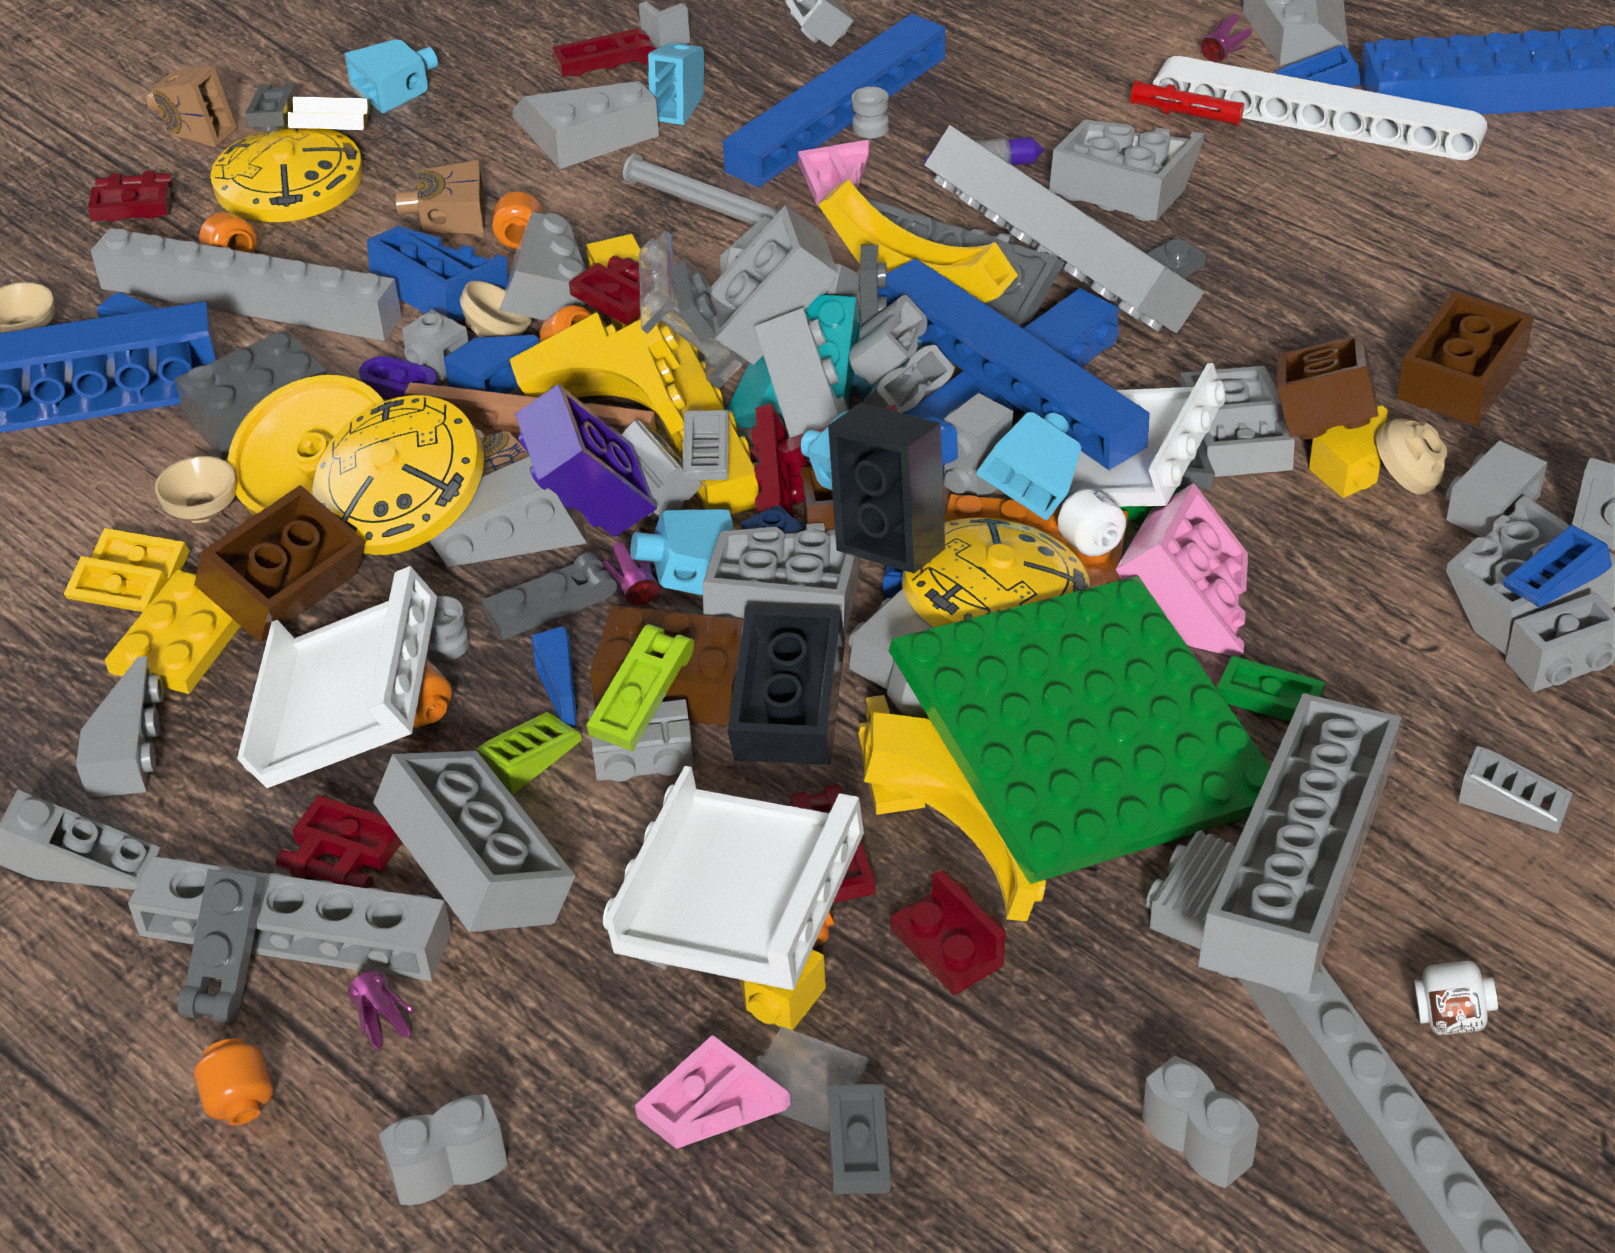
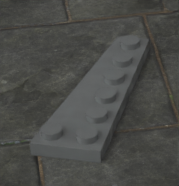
[865,198,1064,329]

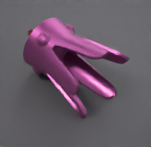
[1201,13,1252,63]
[602,542,660,605]
[348,971,414,1050]

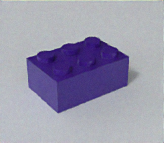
[515,384,657,537]

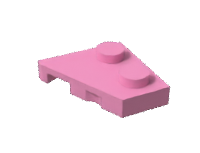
[798,140,870,206]
[635,1035,791,1149]

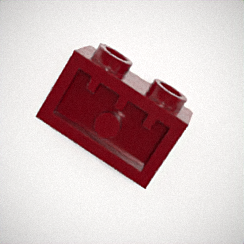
[890,869,1006,996]

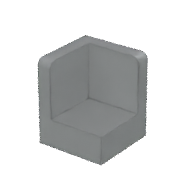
[639,1,690,49]

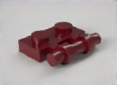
[87,170,174,222]
[569,255,676,326]
[275,795,403,888]

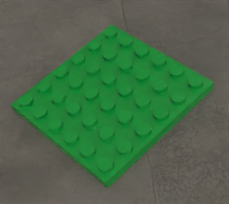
[888,576,1271,884]

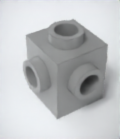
[402,310,468,381]

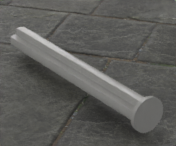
[623,153,779,225]

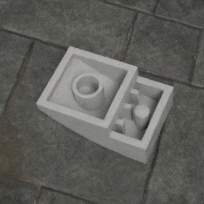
[1180,366,1295,477]

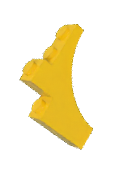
[818,179,1018,303]
[509,312,686,434]
[864,712,1046,922]

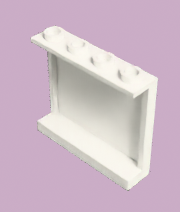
[1060,363,1225,506]
[237,566,437,788]
[603,766,864,990]

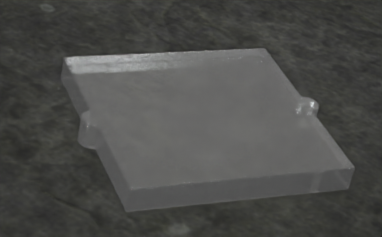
[757,1026,868,1133]

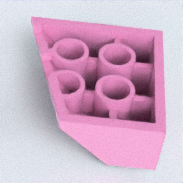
[1115,483,1248,657]

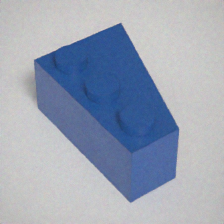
[367,226,508,324]

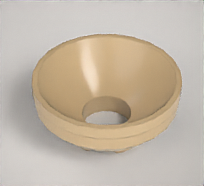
[460,281,531,338]
[0,282,56,333]
[1376,418,1447,495]
[155,456,237,523]

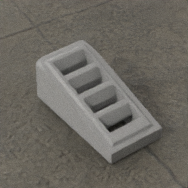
[682,410,729,480]
[1459,746,1573,834]

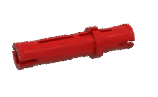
[1130,80,1245,126]

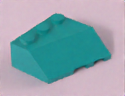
[727,294,861,431]

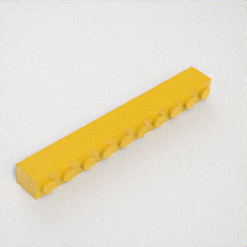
[586,234,760,515]

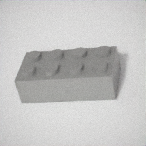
[373,751,576,932]

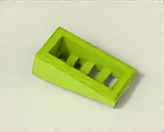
[475,712,582,796]

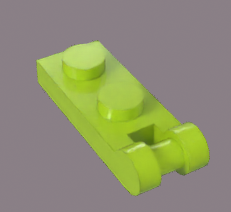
[586,624,694,752]

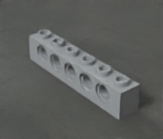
[128,856,452,982]

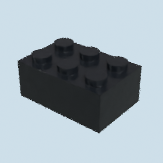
[828,403,946,574]
[727,606,845,765]

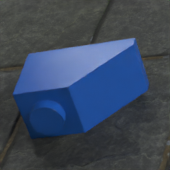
[444,335,539,394]

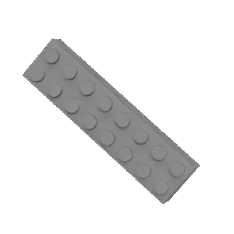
[925,125,1204,333]
[1198,693,1402,997]

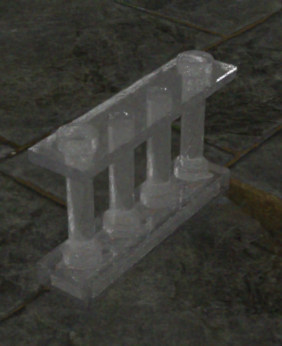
[638,231,747,389]

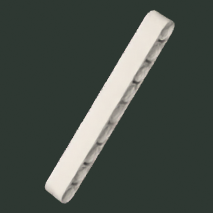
[1153,56,1487,160]

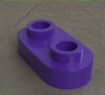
[359,356,438,399]

